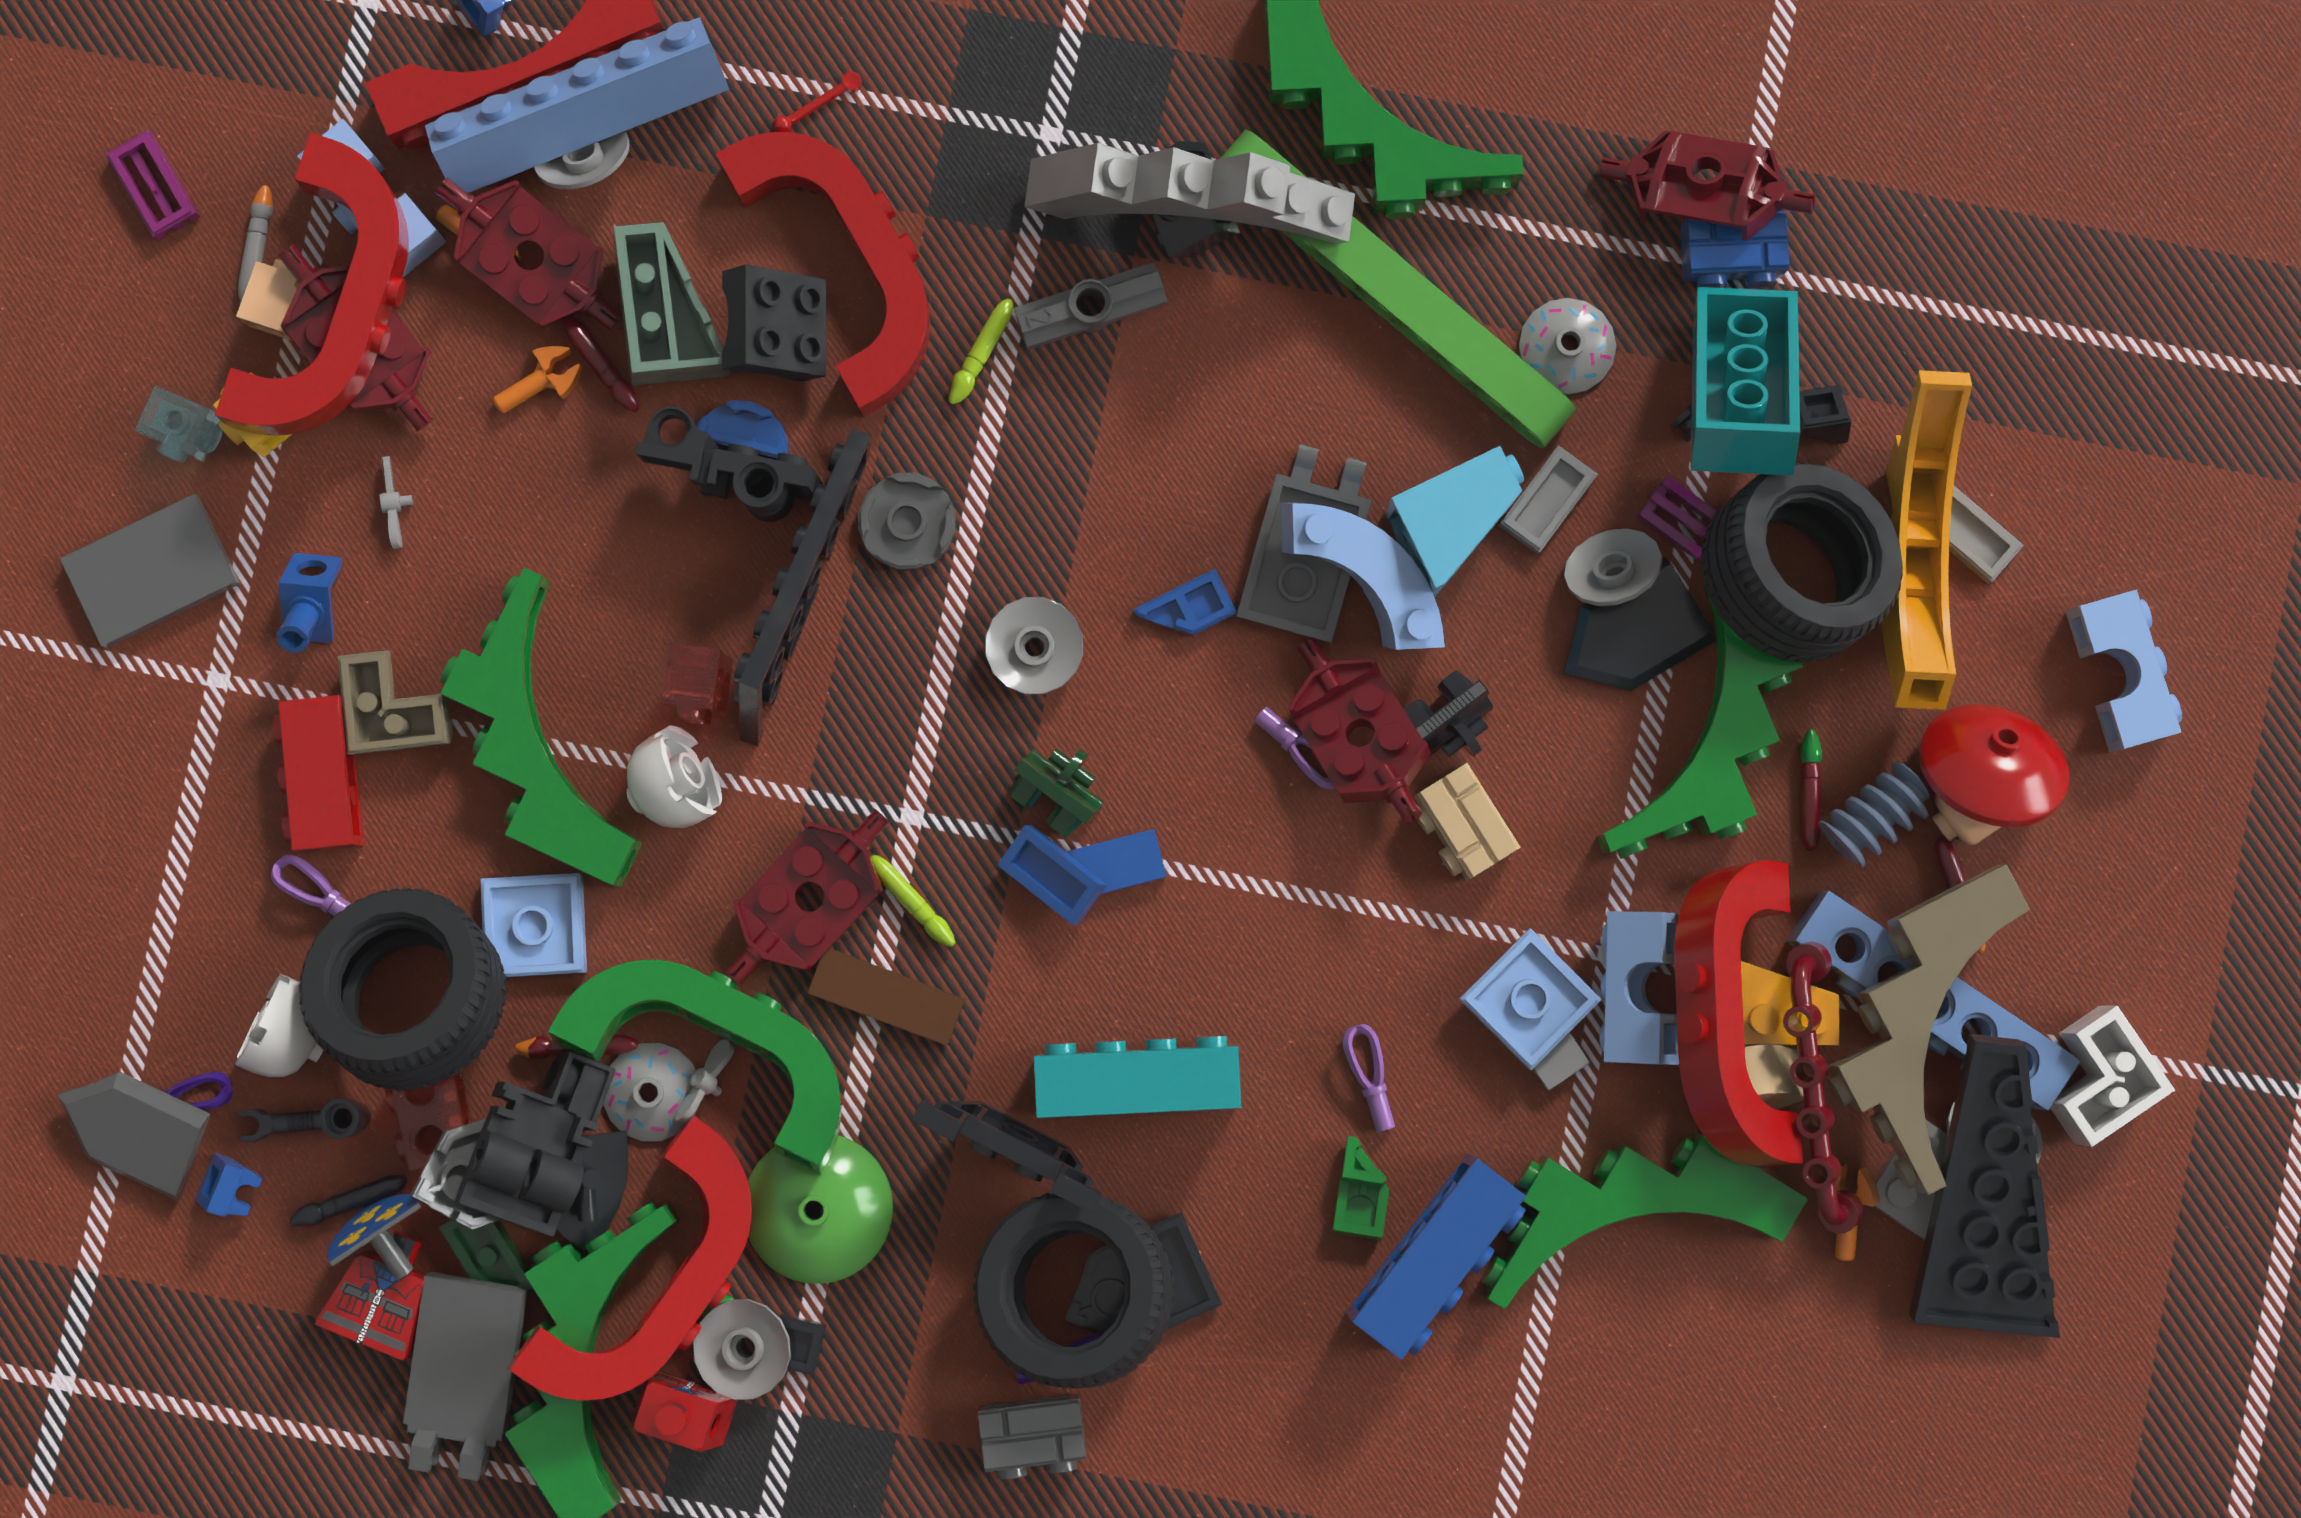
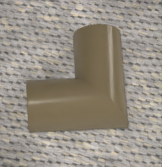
[338,650,453,755]

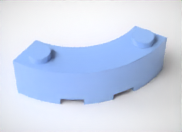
[1280,502,1445,650]

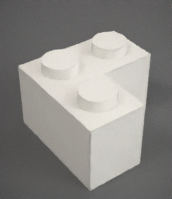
[2050,1006,2175,1147]

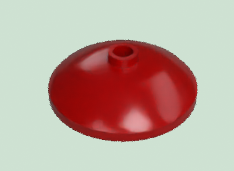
[1919,704,2070,827]

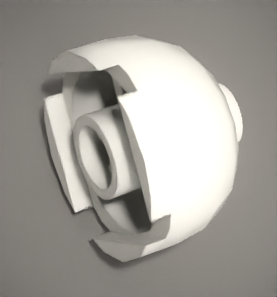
[627,725,722,828]
[235,973,323,1077]

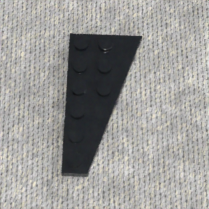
[733,429,871,746]
[1909,1034,2060,1338]

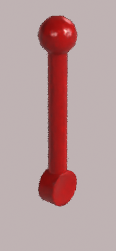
[772,71,862,132]

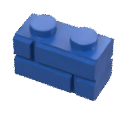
[1680,211,1790,288]

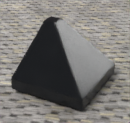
[1799,385,1851,443]

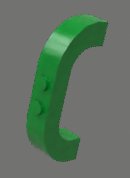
[548,960,841,1175]

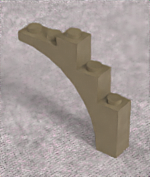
[1828,864,2030,1195]

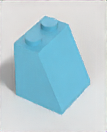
[1384,446,1524,597]

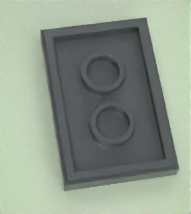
[60,494,241,648]

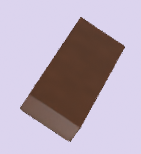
[808,948,966,1046]

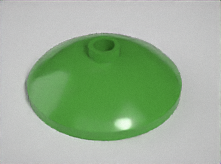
[748,1135,893,1284]

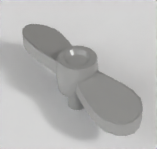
[380,456,413,549]
[675,1039,735,1124]

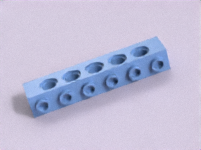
[1786,891,2081,1111]

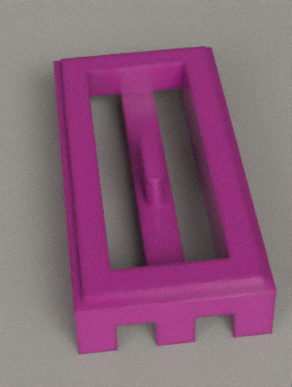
[105,130,201,241]
[1637,475,1717,564]

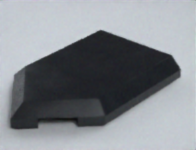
[1563,557,1716,691]
[1065,1212,1222,1334]

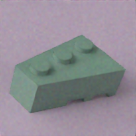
[614,222,731,386]

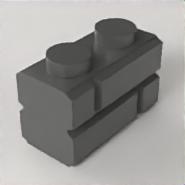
[978,1394,1087,1479]

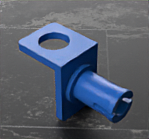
[276,553,342,653]

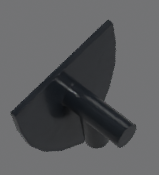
[556,1131,628,1252]

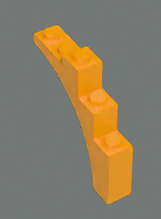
[1881,370,1972,710]

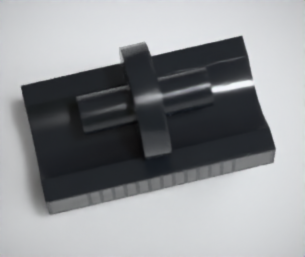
[1404,670,1493,757]

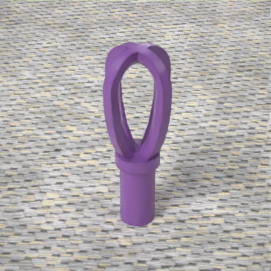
[1254,706,1334,789]
[271,855,351,917]
[1342,1024,1395,1132]

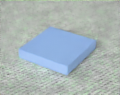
[481,873,587,977]
[1459,928,1602,1070]

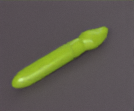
[948,299,1014,404]
[872,855,955,947]

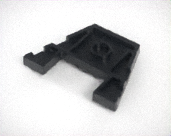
[911,1100,1102,1213]

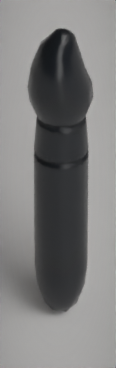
[289,1175,408,1227]

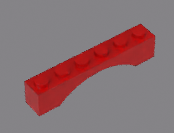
[365,0,665,149]

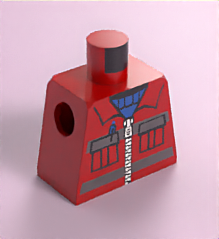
[315,1231,427,1361]
[632,1370,738,1452]

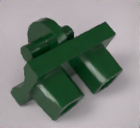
[1009,748,1104,837]

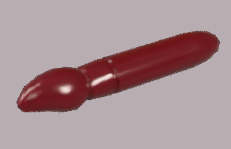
[562,316,639,412]

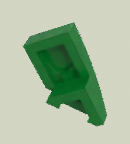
[1331,1136,1389,1241]

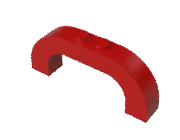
[716,132,931,417]
[215,133,409,436]
[1674,860,1803,1168]
[506,1116,752,1400]

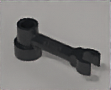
[238,1098,371,1142]

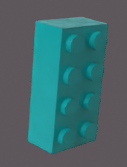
[1691,287,1800,476]
[1034,1036,1241,1118]

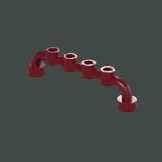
[1783,941,1863,1234]

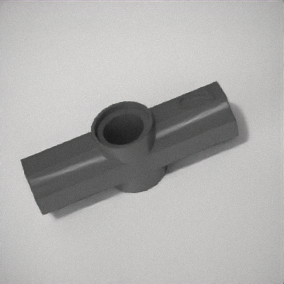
[1014,262,1167,350]

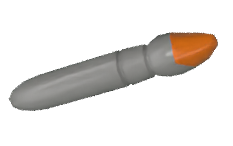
[238,185,273,301]

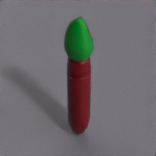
[1800,729,1822,852]

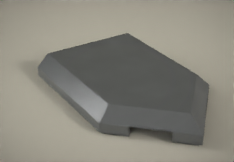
[57,1072,211,1201]
[410,1118,502,1229]

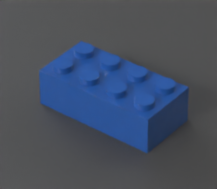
[1346,1154,1526,1360]

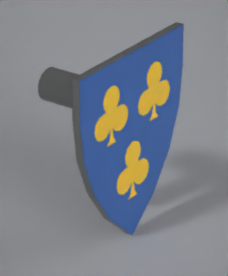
[327,1194,421,1280]

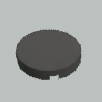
[858,473,956,571]

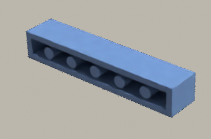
[425,17,730,197]

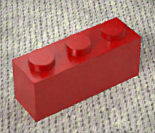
[273,695,364,853]

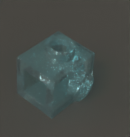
[134,386,223,464]

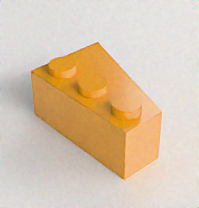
[1741,961,1839,1045]

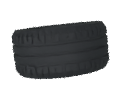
[1701,462,1903,663]
[299,888,507,1091]
[973,1193,1174,1388]

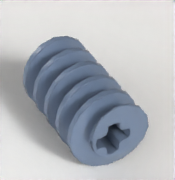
[1818,761,1930,868]

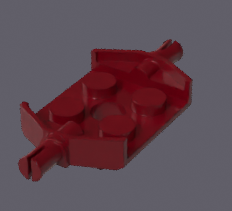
[1599,130,1816,241]
[434,177,623,331]
[278,244,434,432]
[1288,638,1430,824]
[725,808,891,985]

